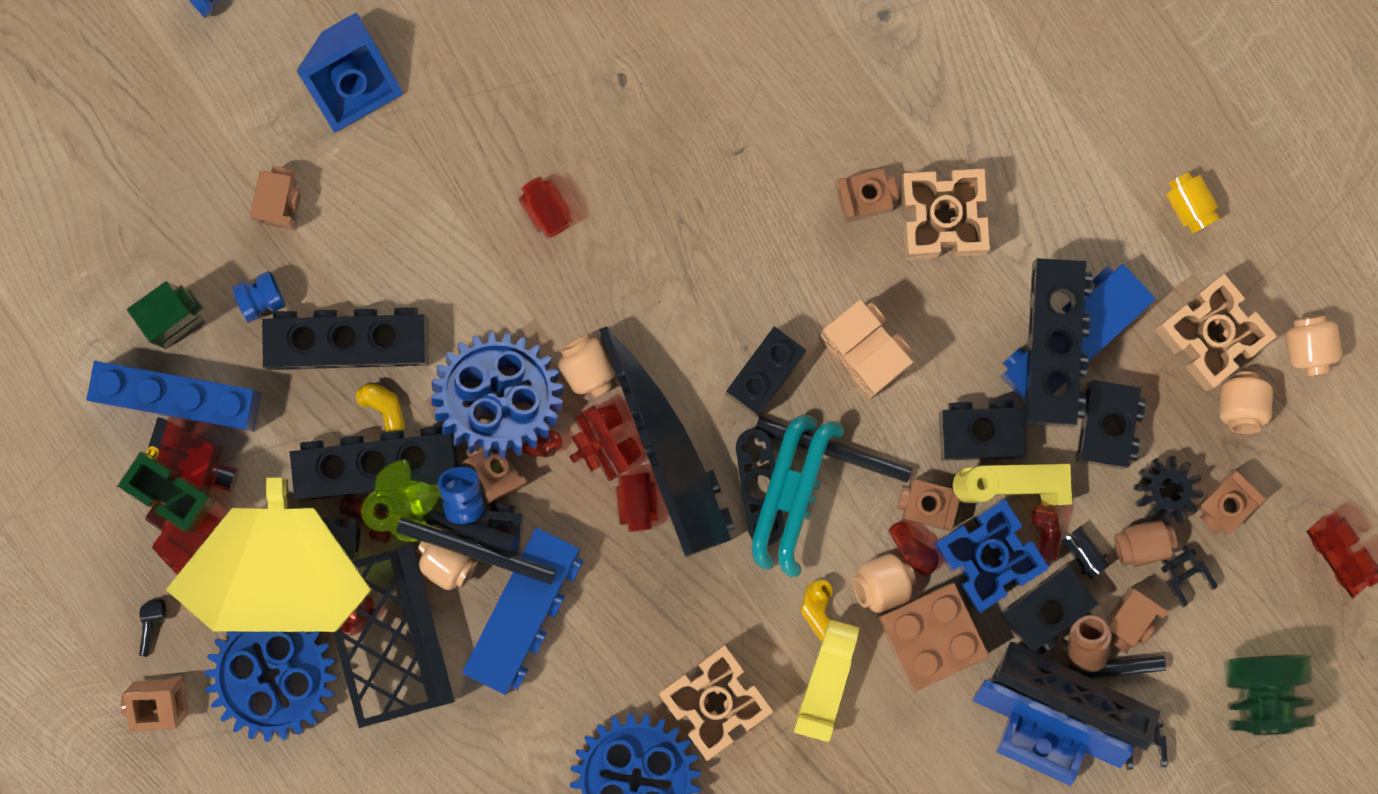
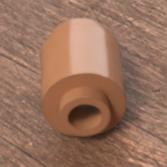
[1114,519,1178,568]
[1068,615,1112,672]

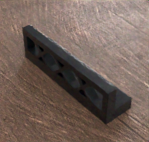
[992,641,1160,751]

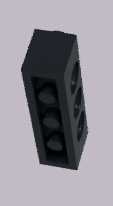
[1023,258,1092,428]
[262,308,429,370]
[289,426,458,501]

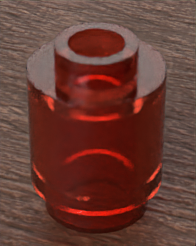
[518,176,574,239]
[615,473,659,532]

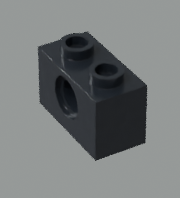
[725,326,807,418]
[1075,380,1146,469]
[939,400,1026,461]
[999,565,1098,654]

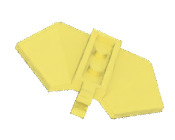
[166,478,372,632]

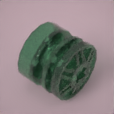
[1223,655,1317,735]

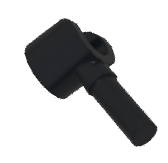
[139,600,166,657]

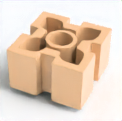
[900,169,990,260]
[1154,274,1277,391]
[819,299,913,399]
[659,644,773,761]

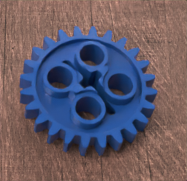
[431,332,563,459]
[204,631,339,742]
[570,712,702,794]

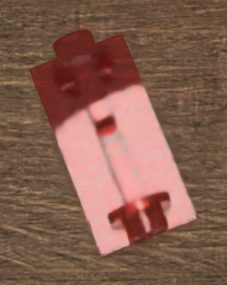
[1306,511,1378,599]

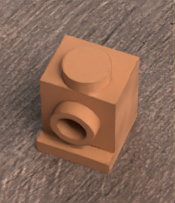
[250,166,301,230]
[836,168,899,223]
[457,446,527,506]
[1197,471,1266,535]
[897,479,960,531]
[1106,588,1168,654]
[121,676,189,731]

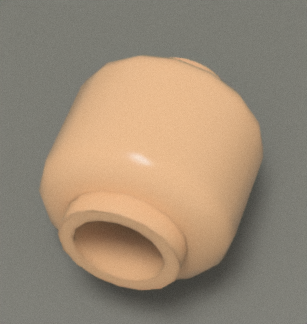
[1286,315,1343,376]
[558,335,616,397]
[1219,371,1273,434]
[415,530,478,590]
[852,554,916,613]

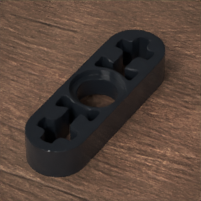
[736,429,784,545]

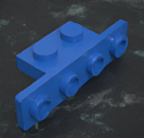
[973,680,1134,786]

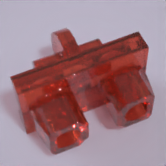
[569,404,642,482]

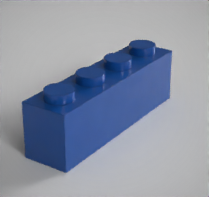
[1000,264,1156,402]
[86,361,261,432]
[462,527,584,695]

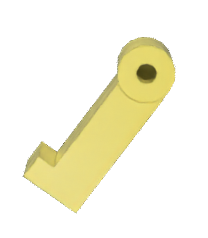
[953,464,1072,506]
[793,619,859,742]

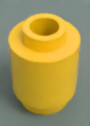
[1165,172,1220,234]

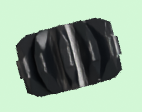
[1133,456,1204,525]

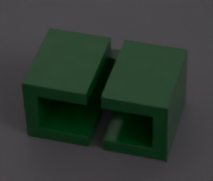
[126,281,205,349]
[117,452,218,533]

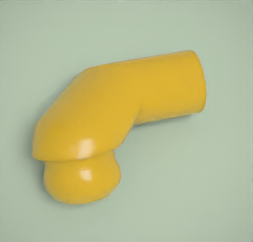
[355,382,406,432]
[800,579,833,642]

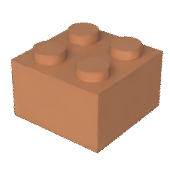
[877,582,989,692]

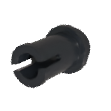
[1061,526,1110,579]

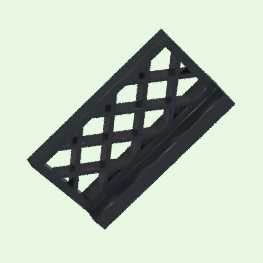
[333,544,455,729]

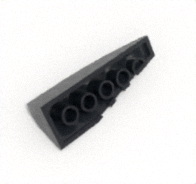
[599,327,736,557]

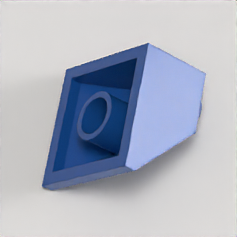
[296,12,403,133]

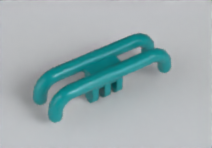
[751,414,844,577]

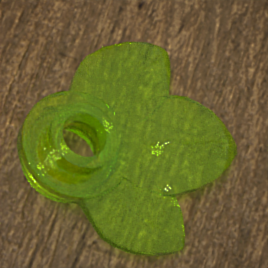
[361,460,440,542]

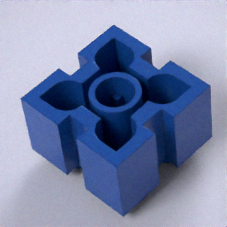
[932,499,1050,612]

